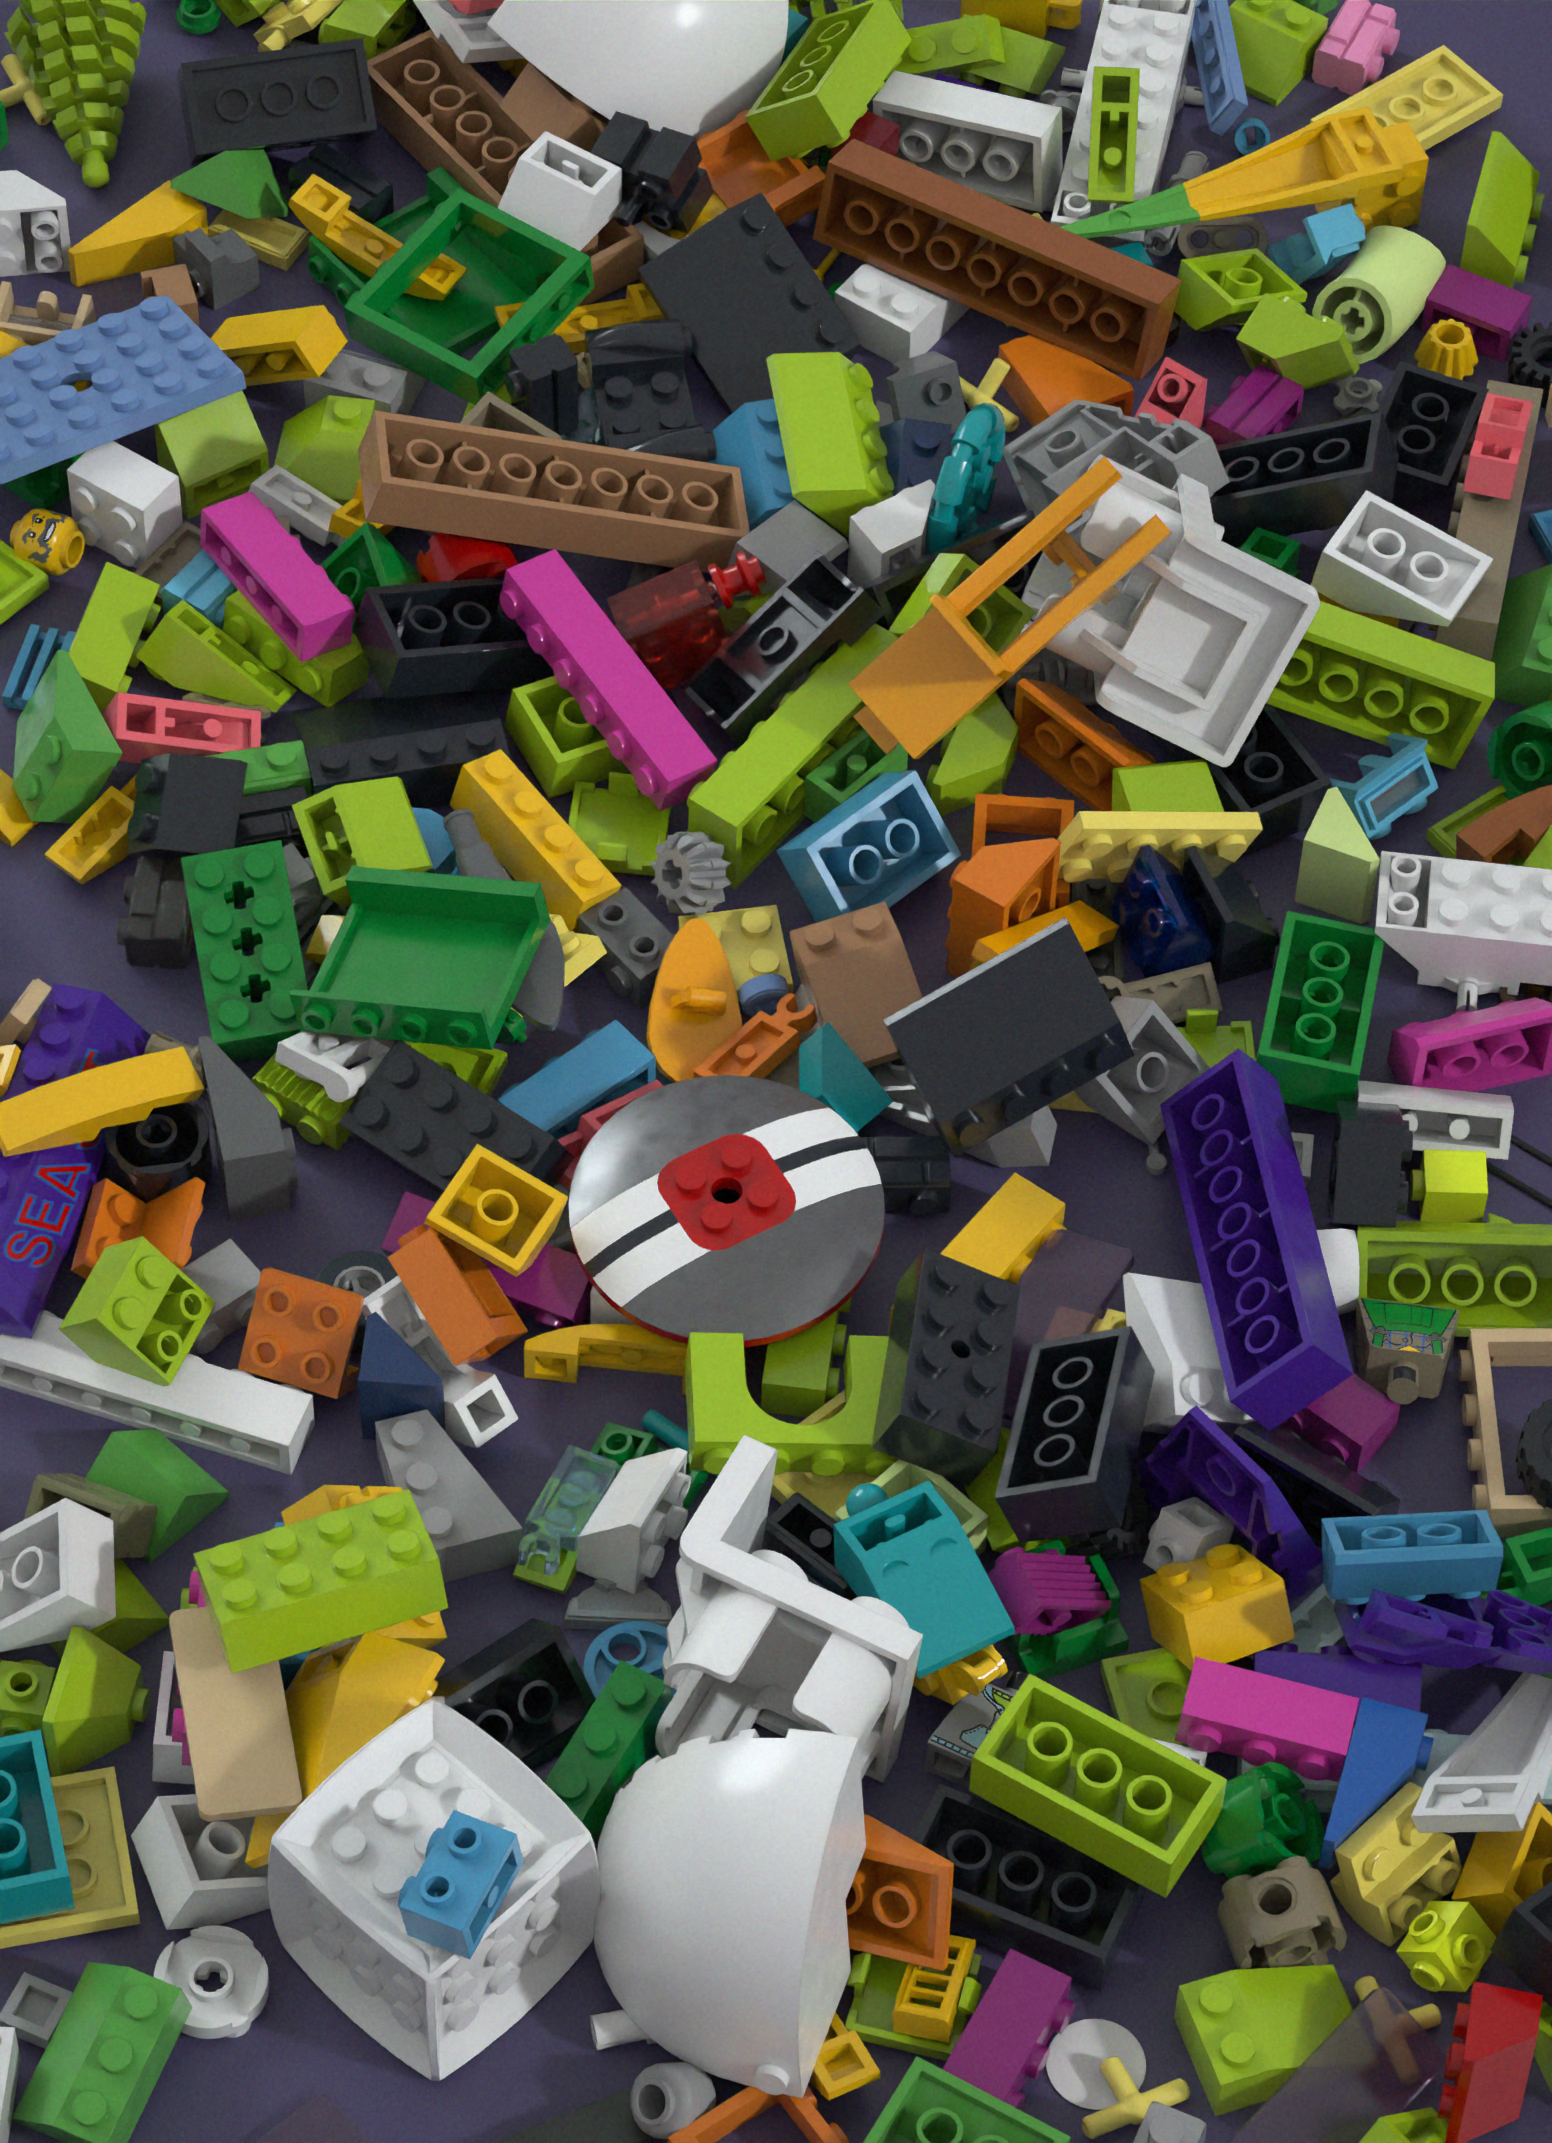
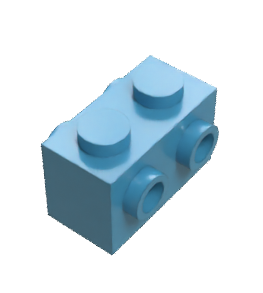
[398,1810,524,1959]

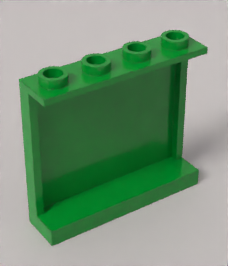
[307,166,551,355]
[289,866,550,1050]

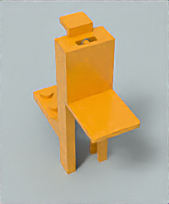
[848,456,1172,760]

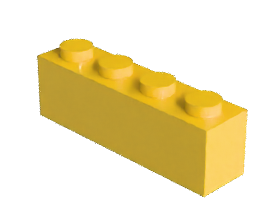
[449,749,621,933]
[889,1172,1066,1333]

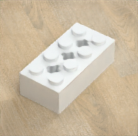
[873,70,1063,213]

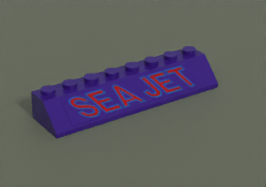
[0,983,151,1339]

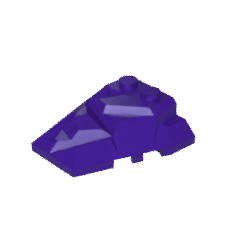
[1334,1588,1552,1675]

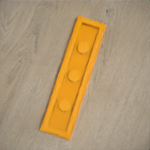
[971,900,1119,964]

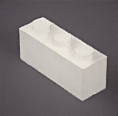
[1355,1080,1514,1160]

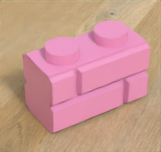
[1312,0,1400,95]

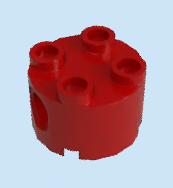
[417,532,519,583]

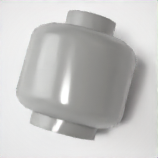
[630,2062,716,2139]

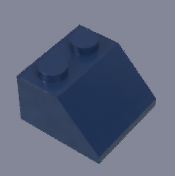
[879,418,952,507]

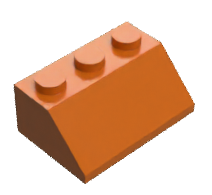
[1014,678,1158,811]
[945,838,1061,978]

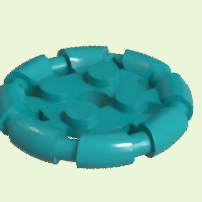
[926,403,1006,554]

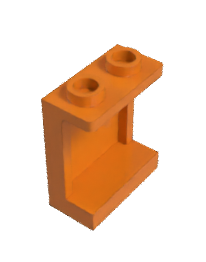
[696,110,825,228]

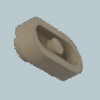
[1176,216,1269,259]

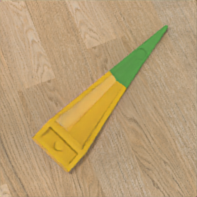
[1060,107,1404,239]

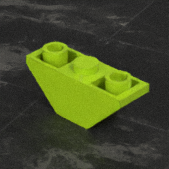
[925,691,1019,816]

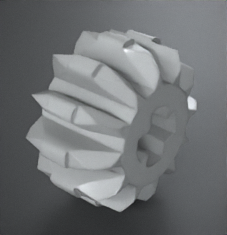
[649,831,731,916]

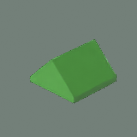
[170,149,290,219]
[85,1428,229,1563]

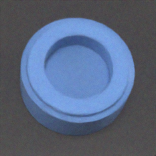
[738,974,790,1016]

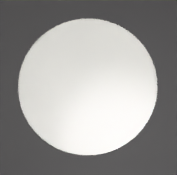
[1046,2019,1146,2110]

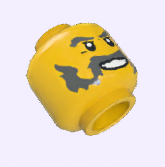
[10,508,85,576]

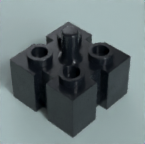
[590,111,714,234]

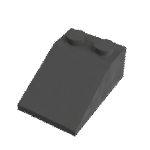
[198,1035,298,1221]

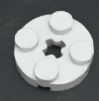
[154,1925,269,2039]

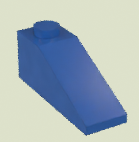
[1318,1697,1434,1869]

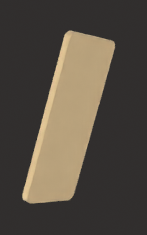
[169,1607,302,1822]

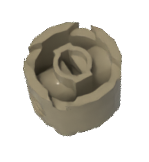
[1217,1856,1347,1969]

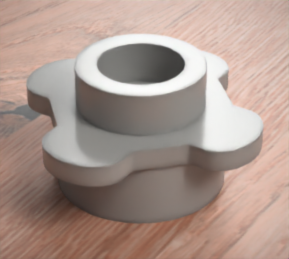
[1040,90,1081,133]
[1333,376,1382,416]

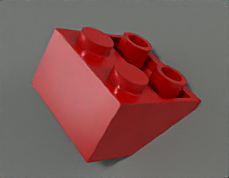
[1437,1981,1543,2143]

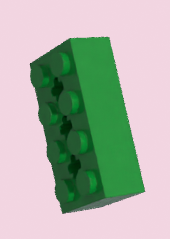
[181,840,309,1063]
[1256,911,1384,1113]

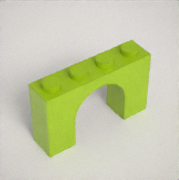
[685,1332,899,1477]

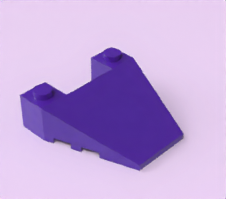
[1138,1405,1323,1613]

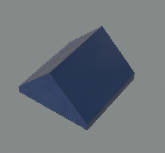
[358,1311,445,1440]

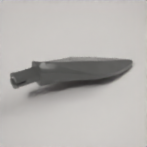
[443,809,565,1031]

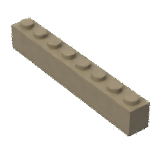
[1428,380,1543,661]

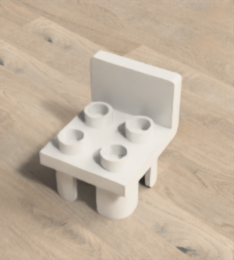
[1021,454,1320,767]
[655,1435,923,1783]

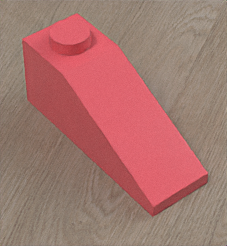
[102,692,261,764]

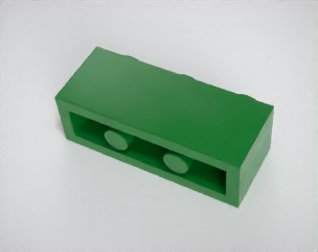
[544,1660,673,1845]

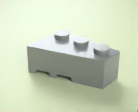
[375,1409,524,1583]

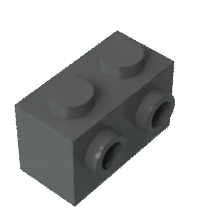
[578,887,674,1010]

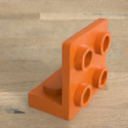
[71,1177,205,1280]
[238,1267,364,1399]

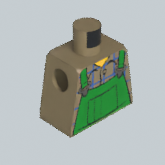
[1352,1297,1459,1404]

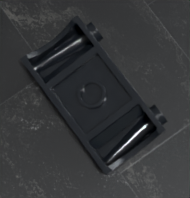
[584,319,716,463]
[680,550,885,747]

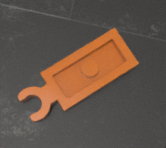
[693,993,817,1079]

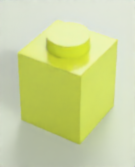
[1410,1149,1488,1223]

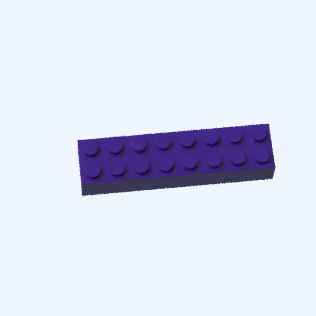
[1160,1048,1353,1431]

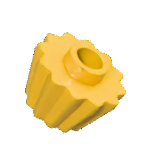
[1414,319,1478,380]

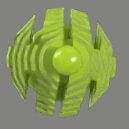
[4,0,147,188]

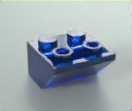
[1111,845,1217,978]

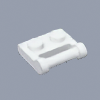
[275,1031,395,1102]

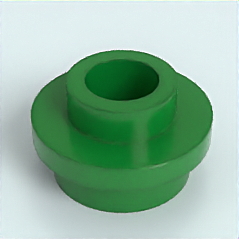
[176,0,221,34]

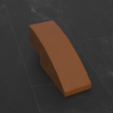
[1456,785,1552,865]

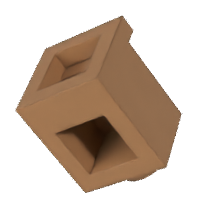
[140,264,200,328]

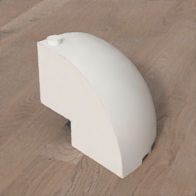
[487,0,789,140]
[593,1729,866,2098]

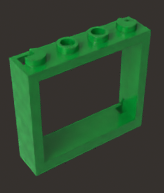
[344,188,595,405]

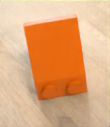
[846,1814,954,1971]

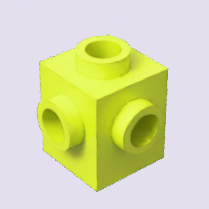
[1396,1901,1497,1992]

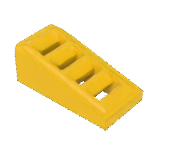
[892,1935,976,2043]

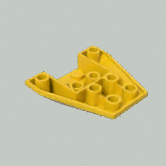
[245,1632,445,1869]

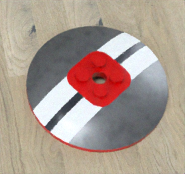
[568,1075,885,1348]

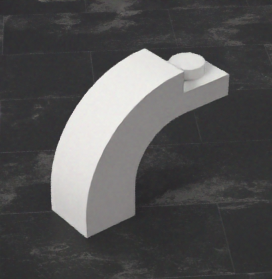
[362,1276,519,1448]

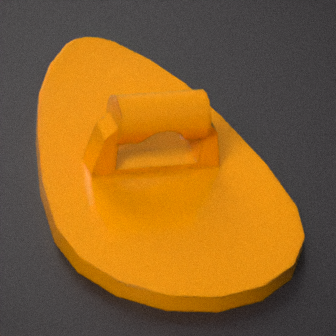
[646,918,742,1083]

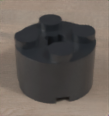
[104,1102,213,1203]

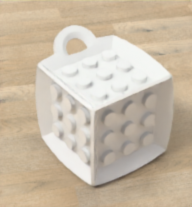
[267,1696,601,2081]

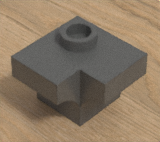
[173,227,260,311]
[886,351,966,433]

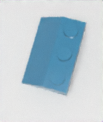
[708,399,816,532]
[1321,1510,1503,1605]

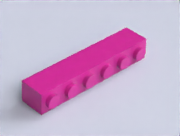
[499,549,717,811]

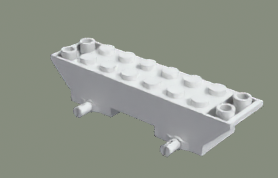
[1044,0,1205,250]
[1375,851,1552,1013]

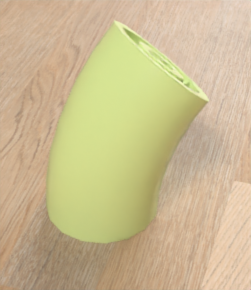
[1312,225,1446,364]

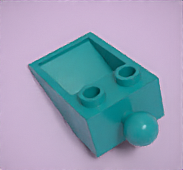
[833,1480,1015,1679]

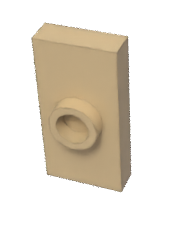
[0,978,52,1046]

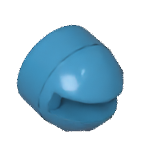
[1233,118,1270,155]

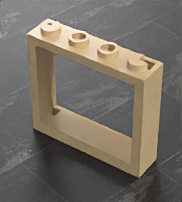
[1457,1328,1552,1537]

